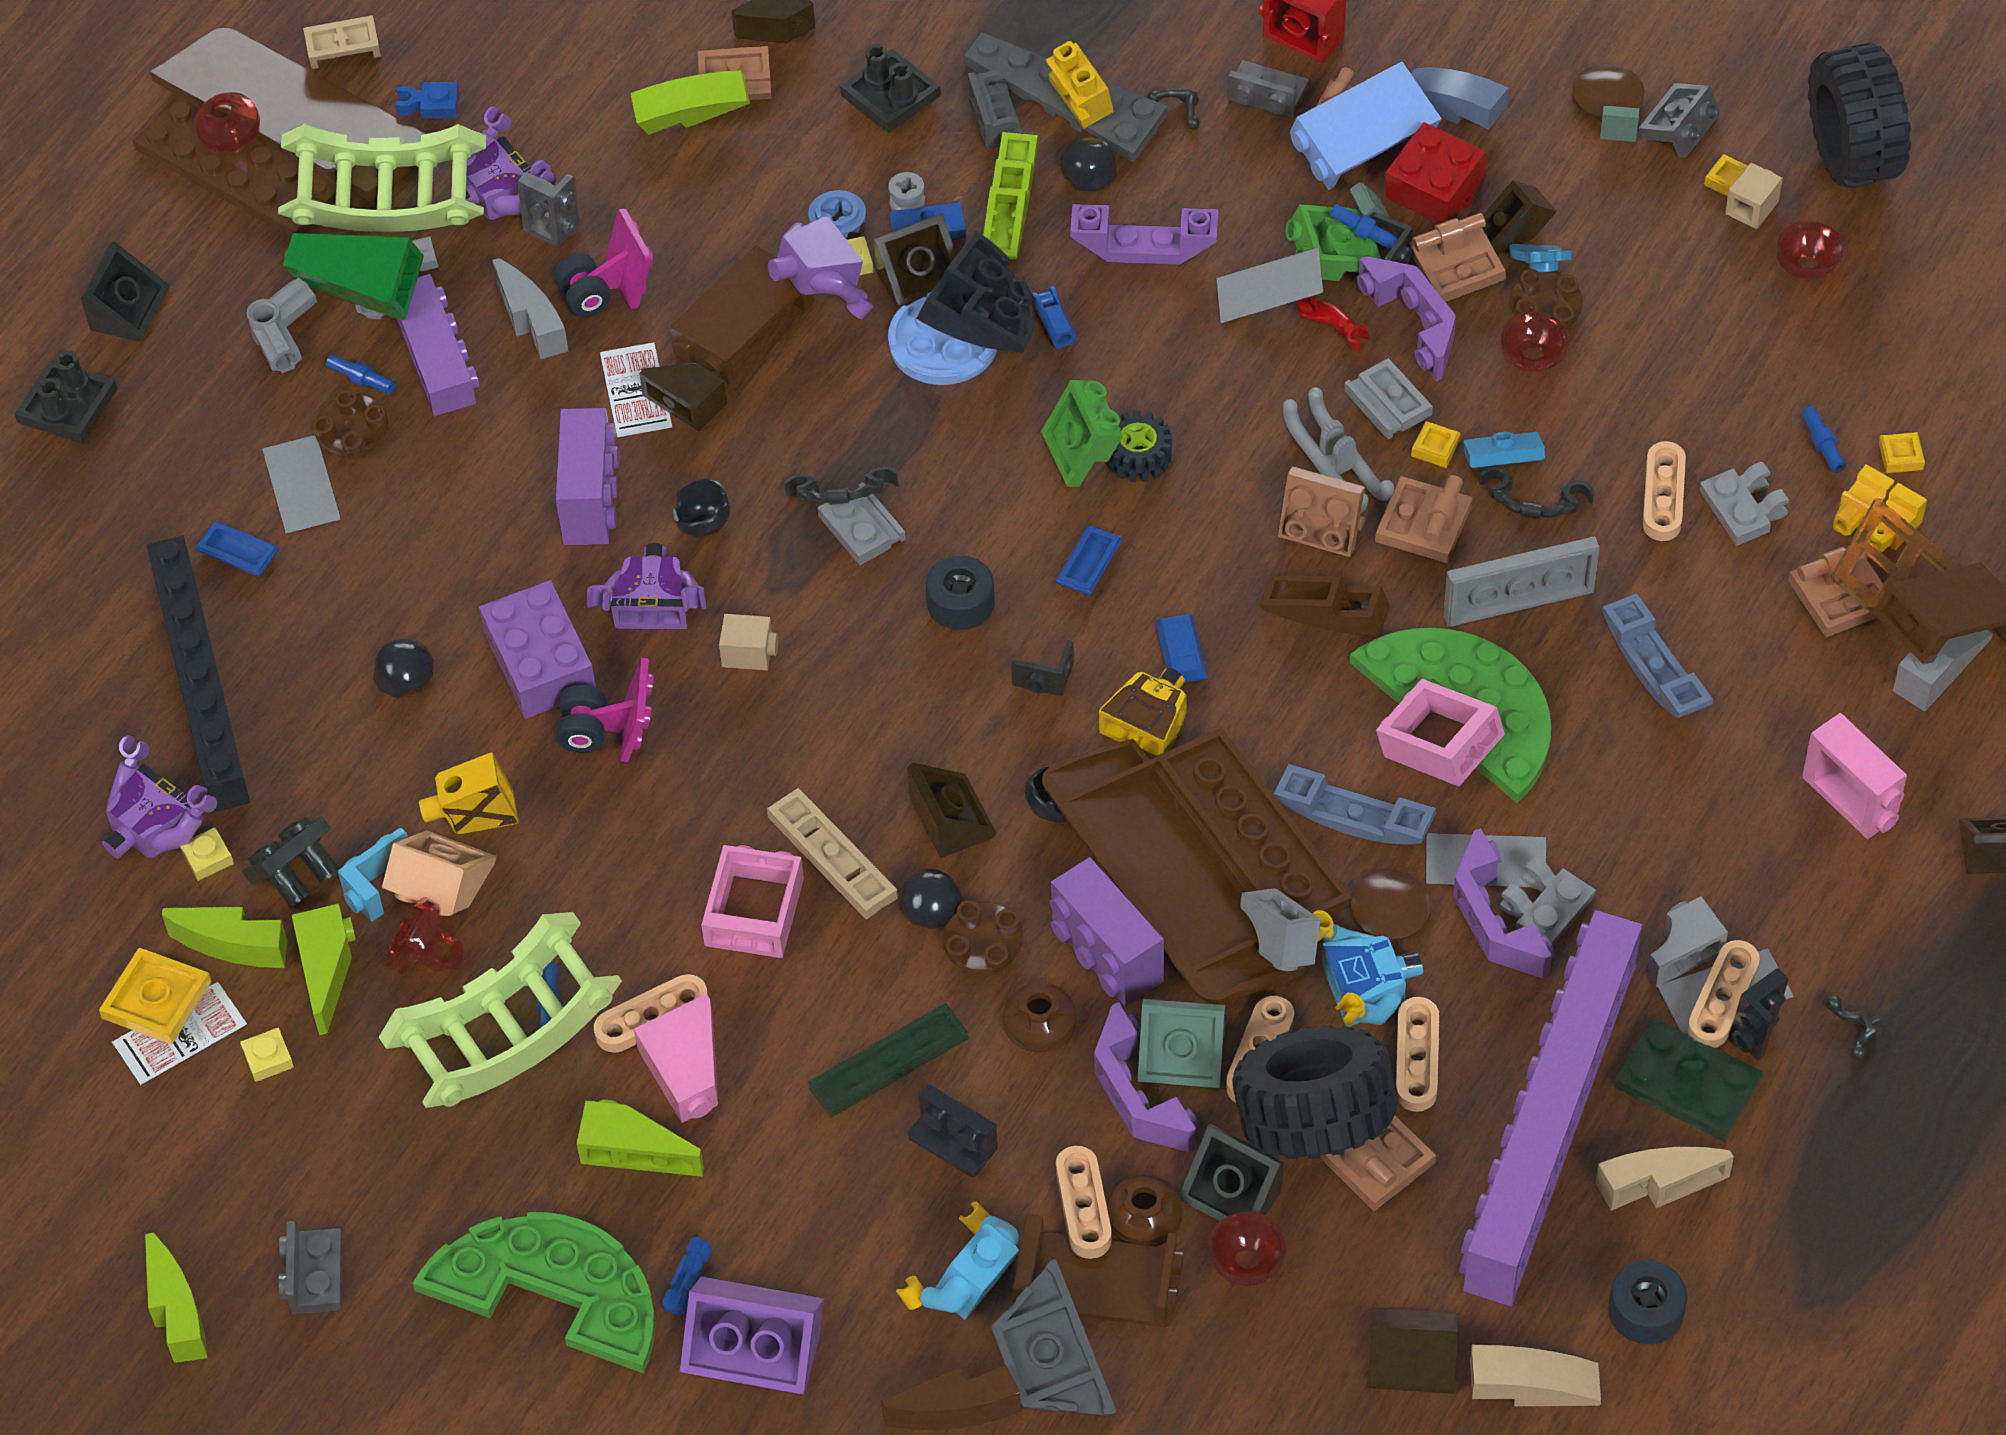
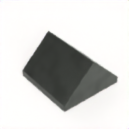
[81,241,170,342]
[1179,1124,1283,1237]

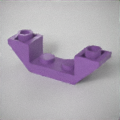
[1070,204,1218,265]
[1357,256,1456,381]
[1453,828,1555,978]
[1094,1002,1199,1153]

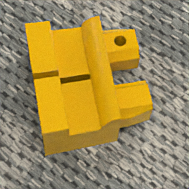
[1046,41,1114,129]
[1833,464,1927,555]

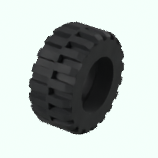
[1808,42,1911,188]
[1232,1025,1398,1160]

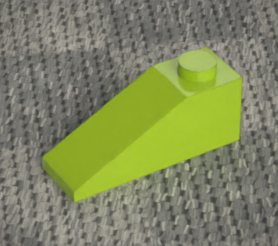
[292,904,356,1035]
[577,1099,704,1177]

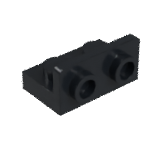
[1730,967,1789,1061]
[908,1084,998,1177]

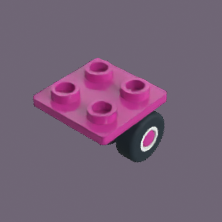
[554,209,653,317]
[557,657,654,762]

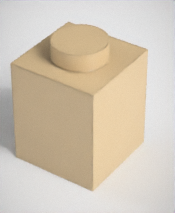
[1725,163,1783,229]
[719,614,778,671]

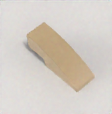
[1595,1147,1734,1210]
[1470,1345,1601,1406]

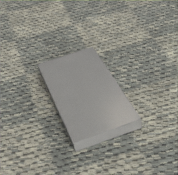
[1443,536,1599,627]

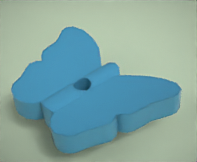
[1510,244,1572,272]

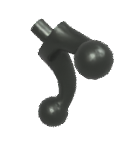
[1147,88,1200,129]
[1826,995,1882,1060]

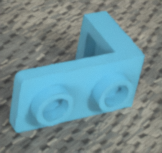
[338,828,408,922]

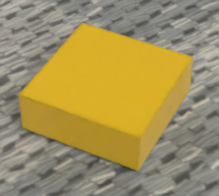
[1704,154,1748,196]
[1411,421,1461,468]
[1879,432,1925,473]

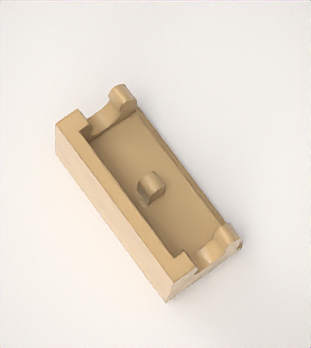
[303,15,381,69]

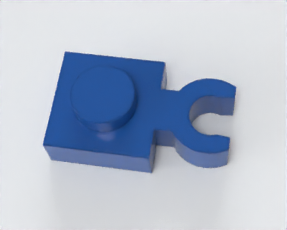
[396,82,459,119]

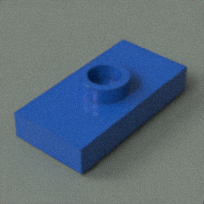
[889,202,966,239]

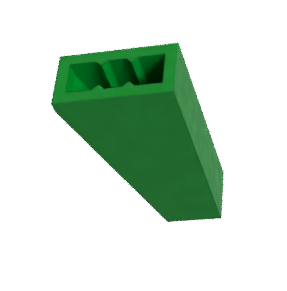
[283,233,424,320]

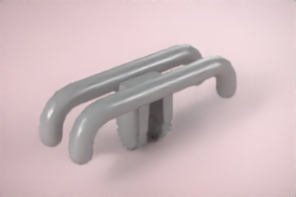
[1283,387,1394,513]

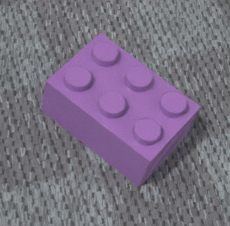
[556,408,620,545]
[479,580,596,719]
[1050,857,1164,1007]

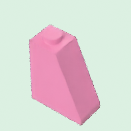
[634,994,718,1123]

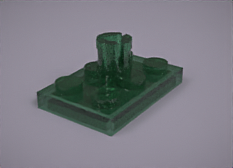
[1614,1018,1764,1142]

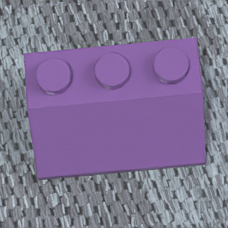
[680,1277,824,1395]

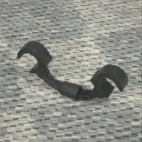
[1479,465,1594,519]
[784,467,899,505]

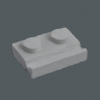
[1344,358,1433,440]
[817,482,905,566]

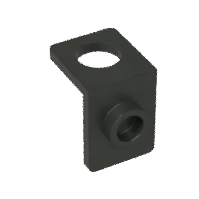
[1373,213,1413,264]
[1011,639,1074,696]

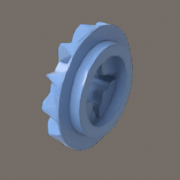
[808,190,866,238]

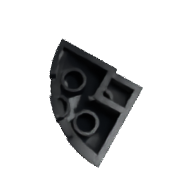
[916,231,1035,353]

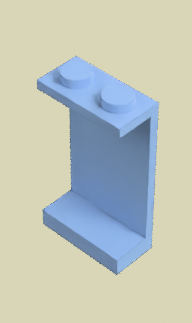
[1290,62,1442,190]

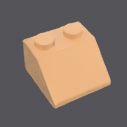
[382,830,497,916]

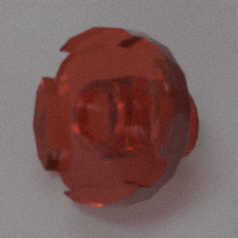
[385,897,464,974]

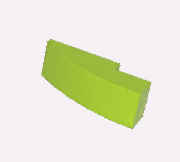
[630,70,750,135]
[162,907,287,968]
[145,1233,208,1363]

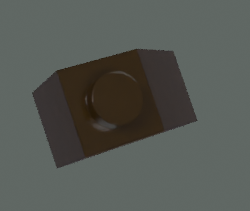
[731,0,815,44]
[1482,180,1557,256]
[639,363,727,431]

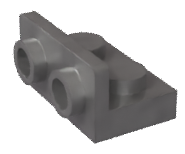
[1227,60,1309,118]
[1639,83,1720,158]
[518,172,580,248]
[279,1221,343,1314]

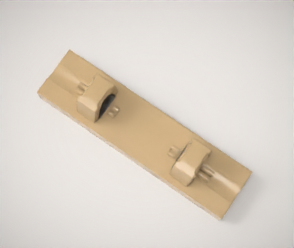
[767,788,898,920]

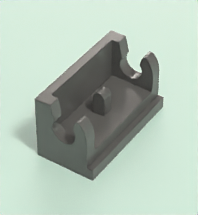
[968,70,1024,149]

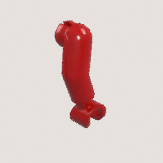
[1297,296,1370,352]

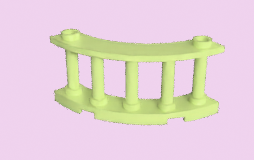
[278,124,486,232]
[379,912,622,1108]

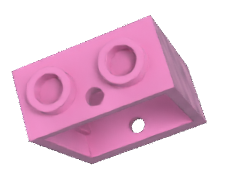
[1376,679,1505,786]
[1802,713,1907,839]
[701,845,804,958]

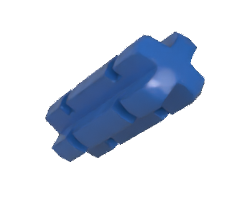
[662,1237,712,1316]

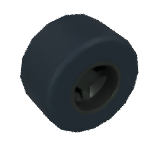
[926,555,995,630]
[1608,1260,1688,1345]

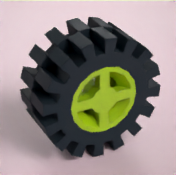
[1106,411,1172,482]

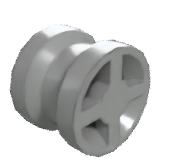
[888,172,925,211]

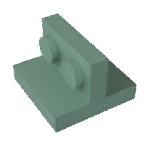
[1138,999,1226,1088]

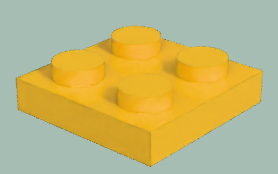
[99,948,212,1044]

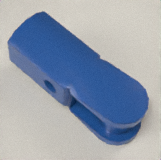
[1031,286,1077,349]

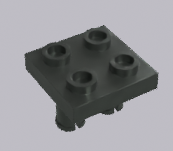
[840,44,941,133]
[15,351,117,444]
[242,816,341,908]

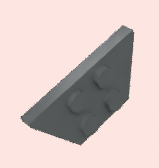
[991,1259,1117,1416]

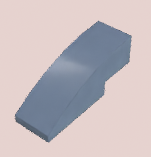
[1411,67,1509,129]

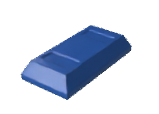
[195,521,279,577]
[1056,525,1123,596]
[1155,614,1208,683]

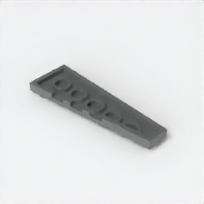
[964,32,1167,162]

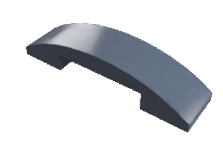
[1602,593,1713,718]
[1274,764,1436,844]

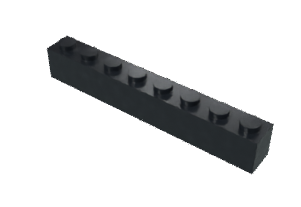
[146,535,251,813]

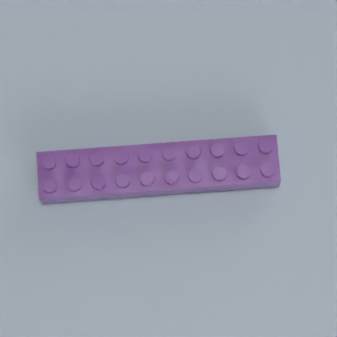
[1459,910,1642,1307]

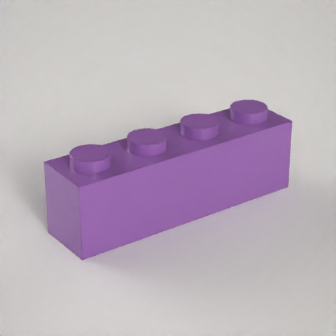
[397,274,479,416]

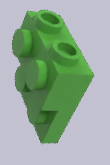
[1286,204,1381,281]
[1041,380,1123,487]

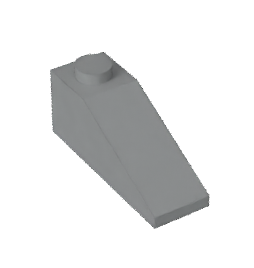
[1893,630,1993,712]

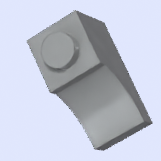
[1240,888,1321,971]
[1647,897,1728,987]

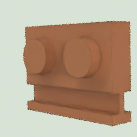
[698,46,772,100]

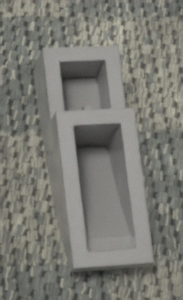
[493,258,569,359]

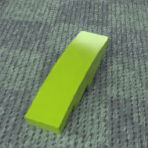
[983,132,1039,260]

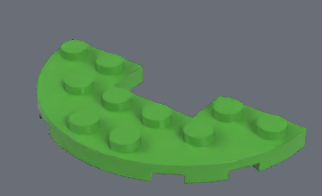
[1350,628,1551,803]
[412,1212,655,1374]

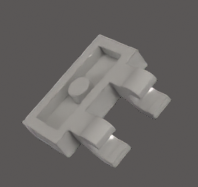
[1699,462,1789,546]
[1499,856,1596,946]

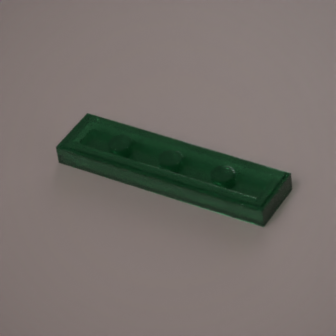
[808,1003,969,1118]

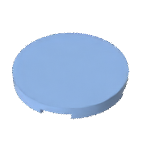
[888,292,997,385]

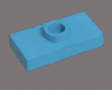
[1463,432,1545,468]

